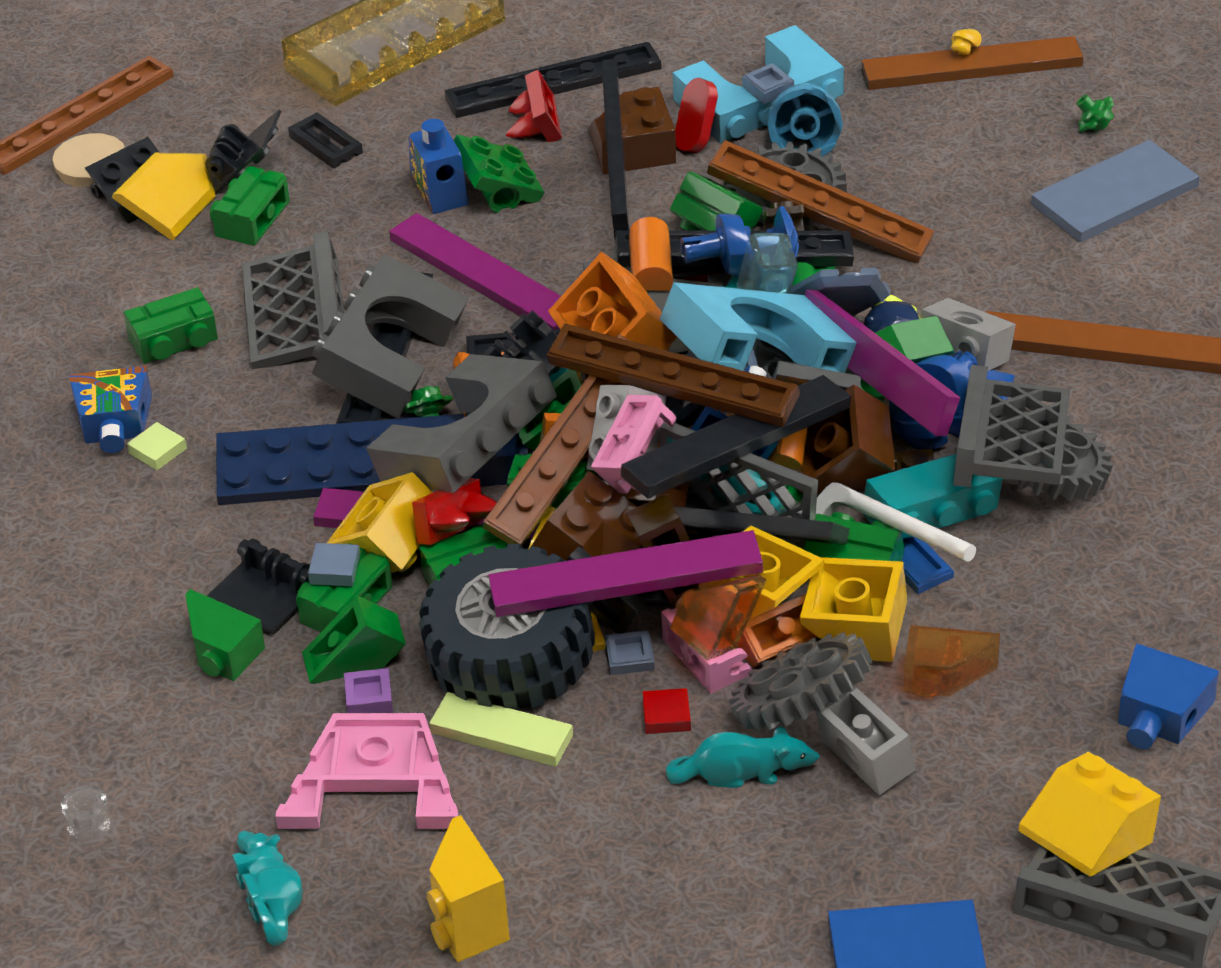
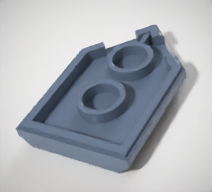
[782,268,891,316]

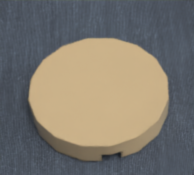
[52,133,125,187]

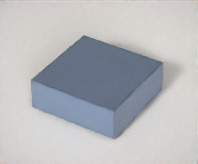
[742,63,794,104]
[308,543,360,586]
[605,630,655,675]

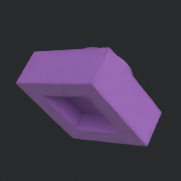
[344,668,393,713]

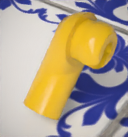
[951,29,982,56]

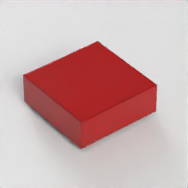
[642,688,691,734]

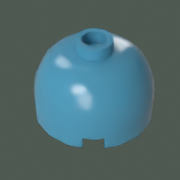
[768,83,843,157]

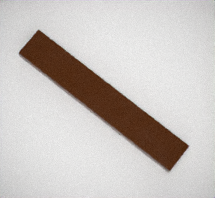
[547,323,800,427]

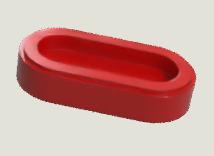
[675,78,718,153]

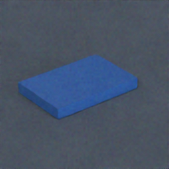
[828,899,986,968]

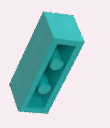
[862,454,1003,539]

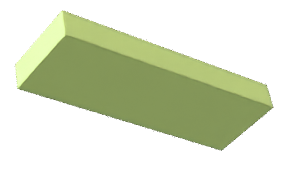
[429,692,573,767]

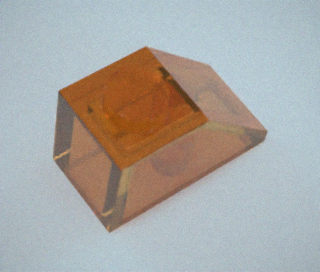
[670,575,767,660]
[904,625,1000,697]

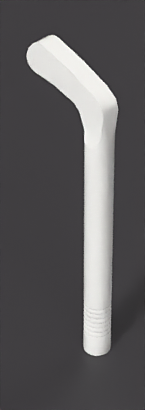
[816,483,976,562]

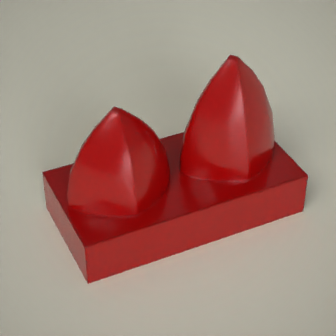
[505,70,562,142]
[412,478,497,545]

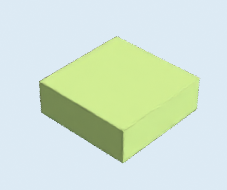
[127,422,187,470]

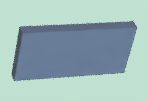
[1031,140,1200,243]

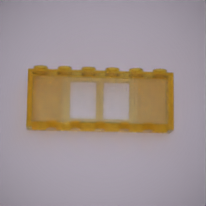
[281,0,505,106]

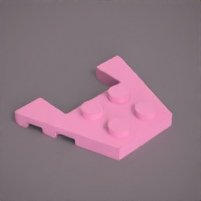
[275,713,459,829]

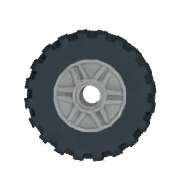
[419,544,595,711]

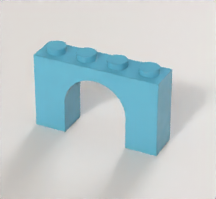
[673,25,844,143]
[660,282,857,373]

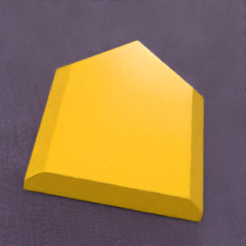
[112,153,216,240]

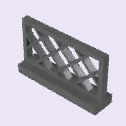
[242,230,345,369]
[953,364,1070,487]
[659,422,818,549]
[1013,845,1221,968]

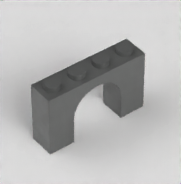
[312,254,469,419]
[366,354,557,493]

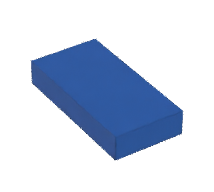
[901,536,954,594]

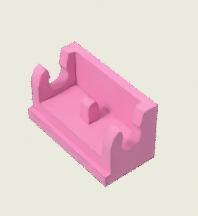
[591,395,676,494]
[661,601,752,694]

